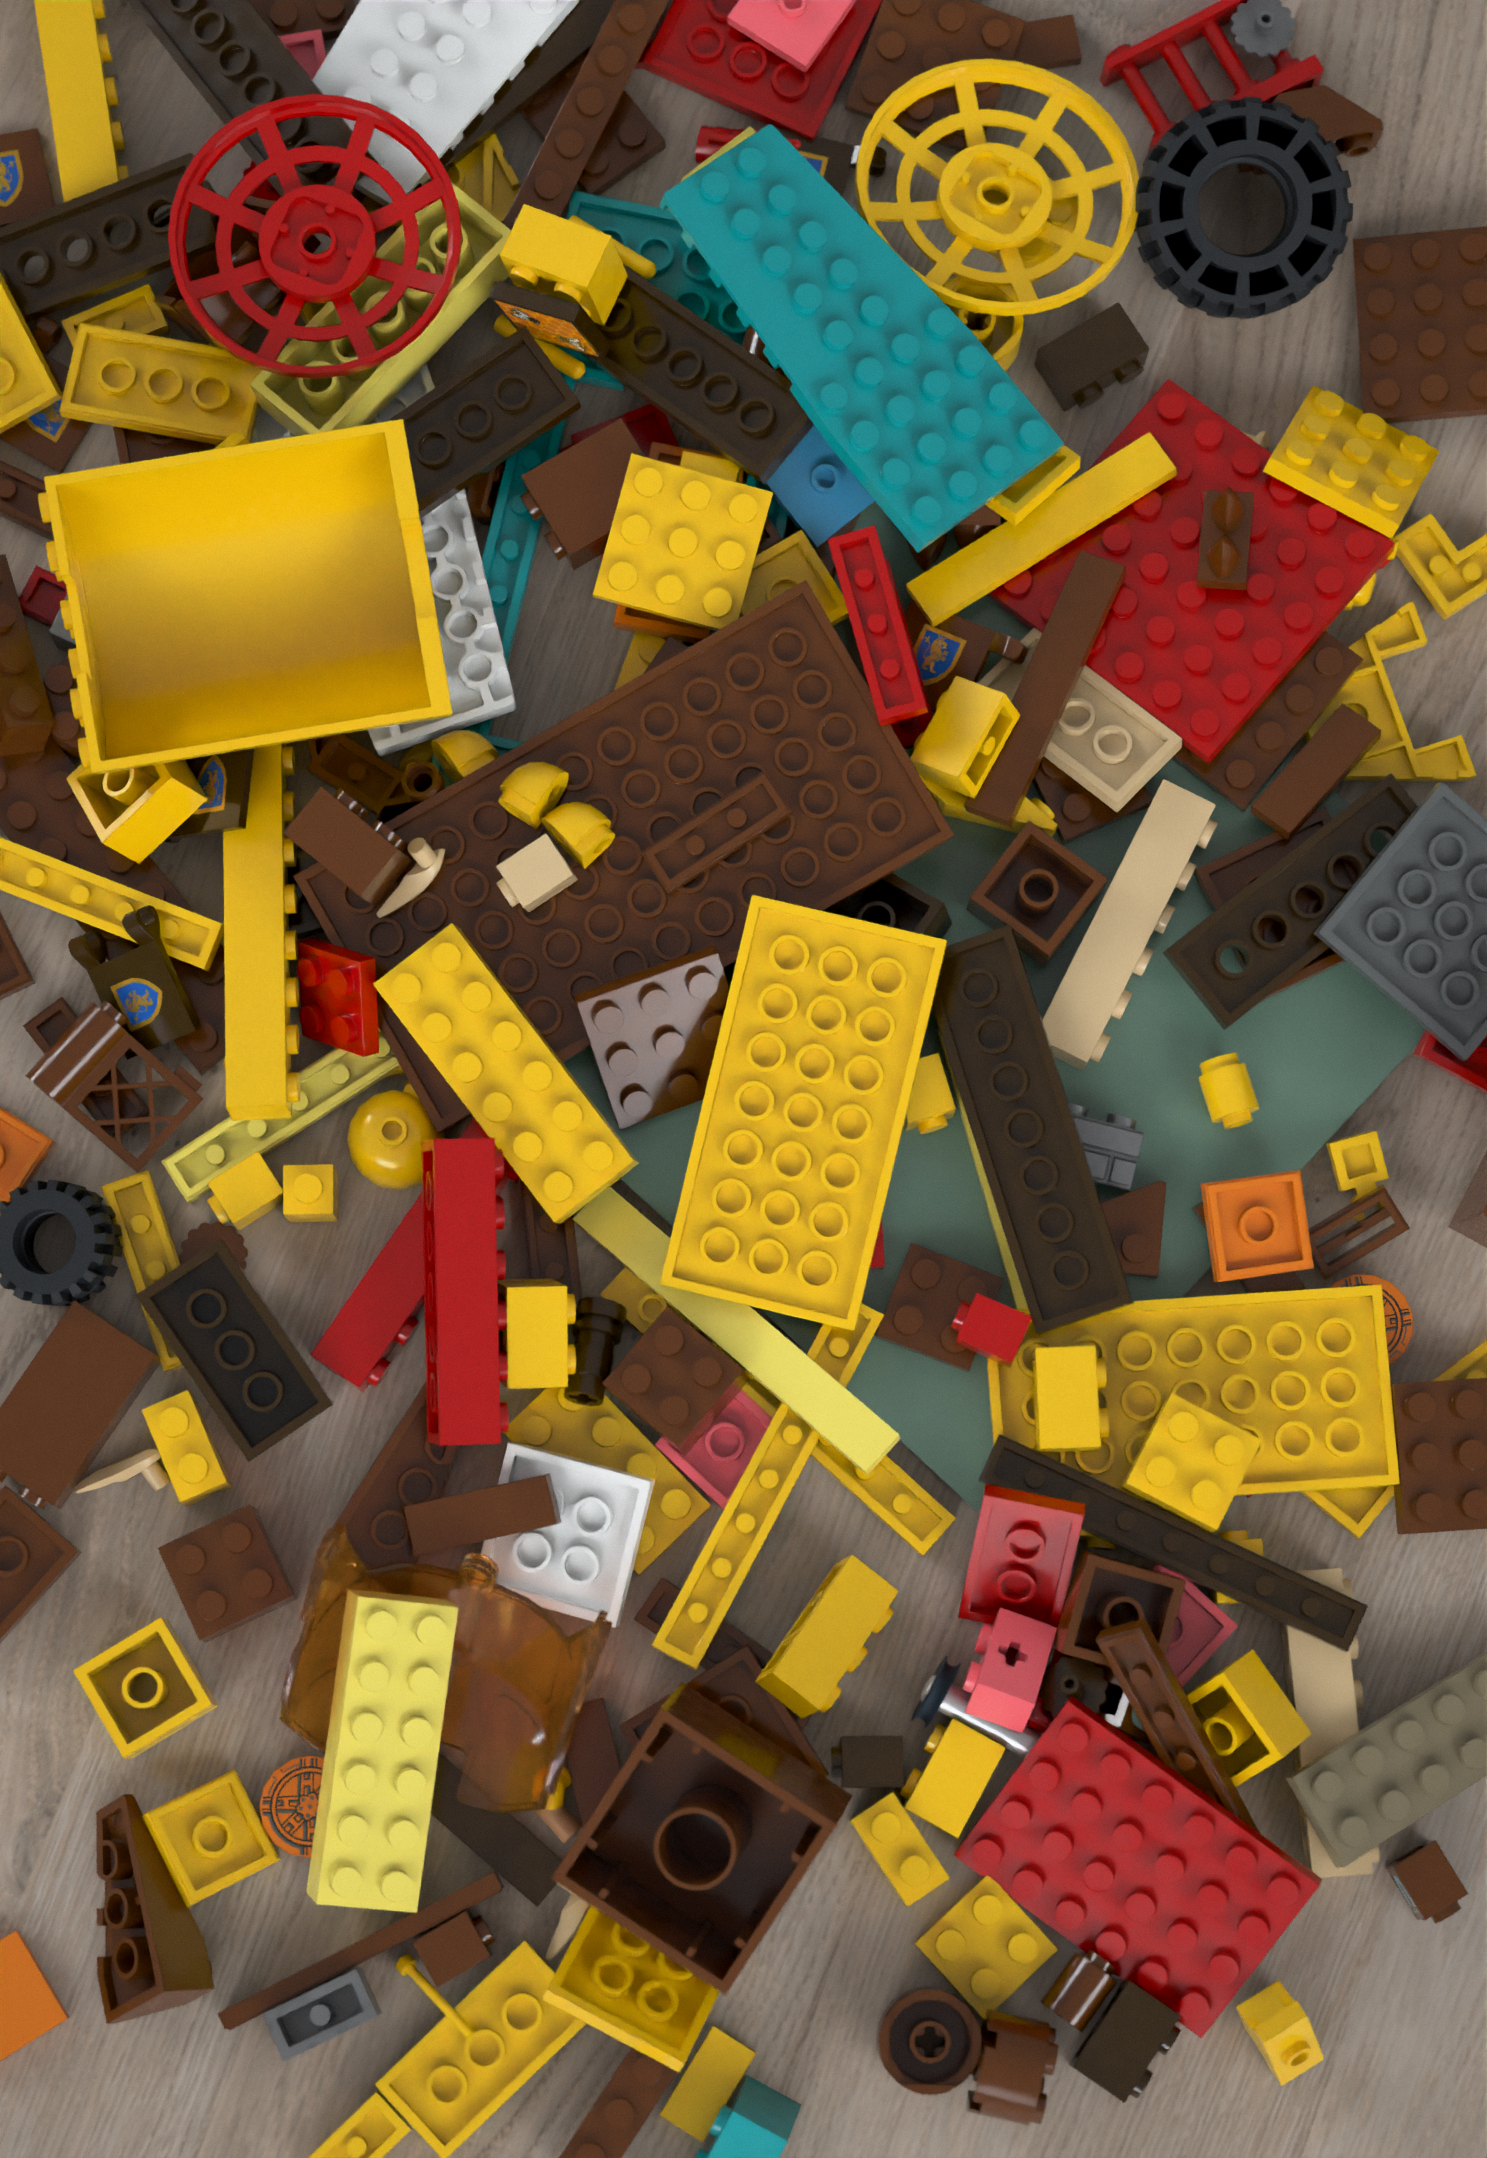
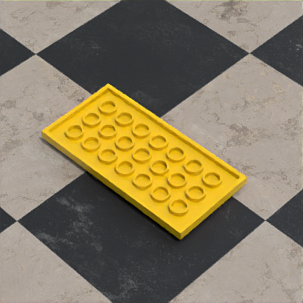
[660,895,947,1331]
[986,1285,1400,1502]

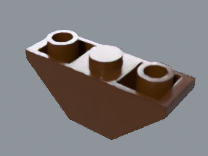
[1237,85,1384,175]

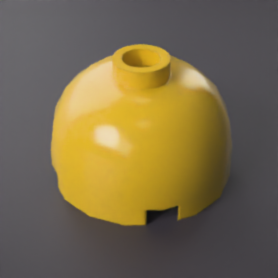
[347,1090,446,1190]

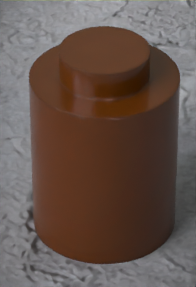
[1041,1950,1117,2032]

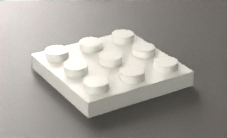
[472,1441,655,1628]

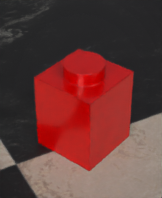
[951,1293,1032,1367]

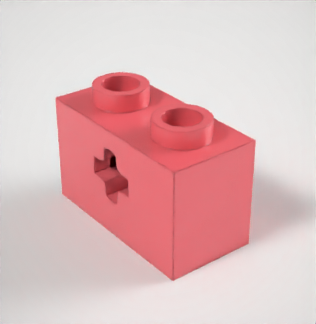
[962,1607,1057,1733]

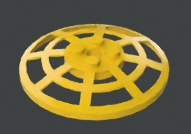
[855,59,1139,316]

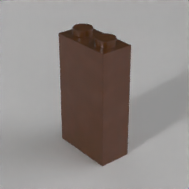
[0,1300,161,1510]

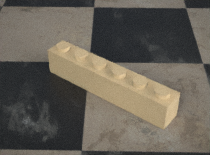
[1042,779,1218,1071]
[1279,1568,1380,1878]

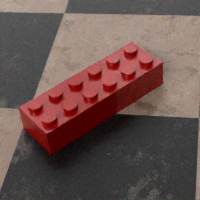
[421,1138,509,1446]

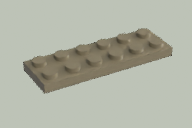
[1286,1651,1487,1868]

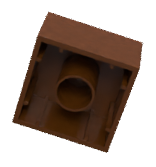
[551,1682,853,1996]

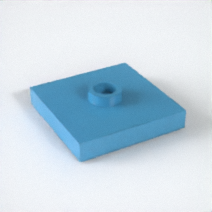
[764,425,875,549]

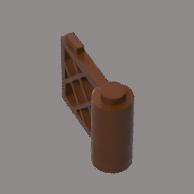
[25,1001,204,1173]

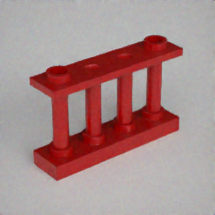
[1100,0,1324,157]
[828,525,933,750]

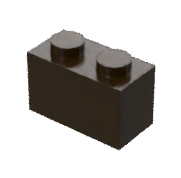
[1034,302,1149,412]
[1069,1979,1181,2103]

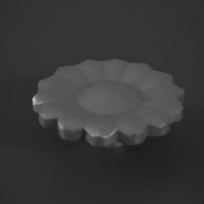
[1230,0,1295,59]

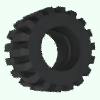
[0,1179,123,1307]

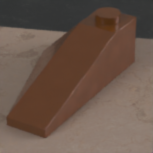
[96,1794,214,2024]

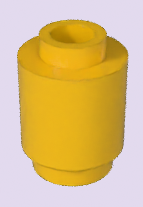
[1198,1053,1259,1129]

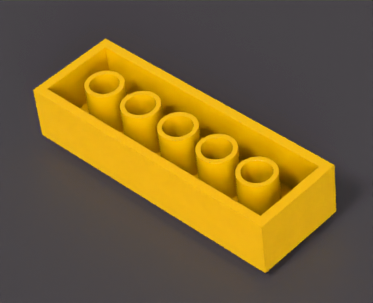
[373,923,639,1224]

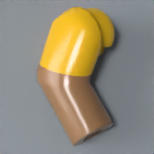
[534,1764,582,1843]

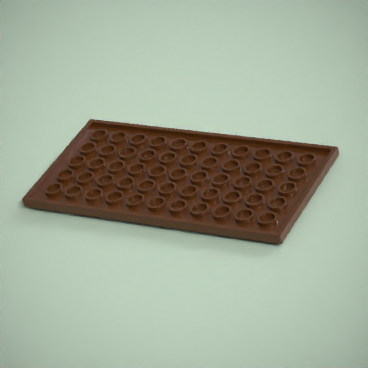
[293,580,954,1133]

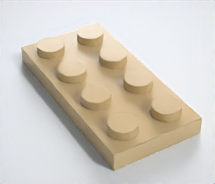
[978,628,1182,812]

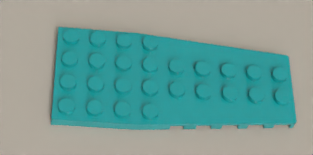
[659,124,1064,552]

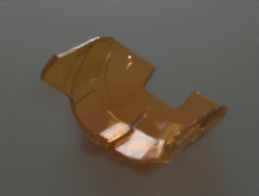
[280,1523,612,1813]

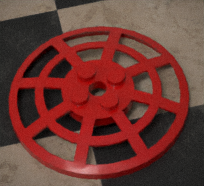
[168,94,462,379]

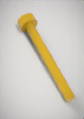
[395,1953,475,2038]

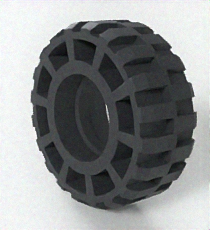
[1134,97,1353,319]

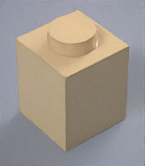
[496,833,578,912]

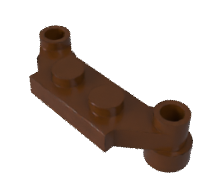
[306,734,446,821]

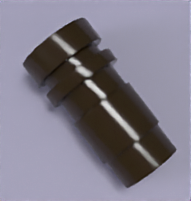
[564,1297,627,1406]

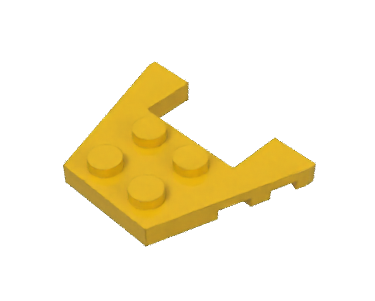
[1305,602,1476,782]

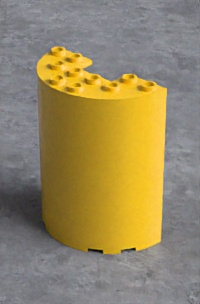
[38,419,453,774]

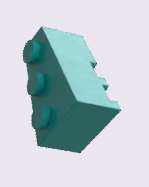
[694,2075,801,2158]

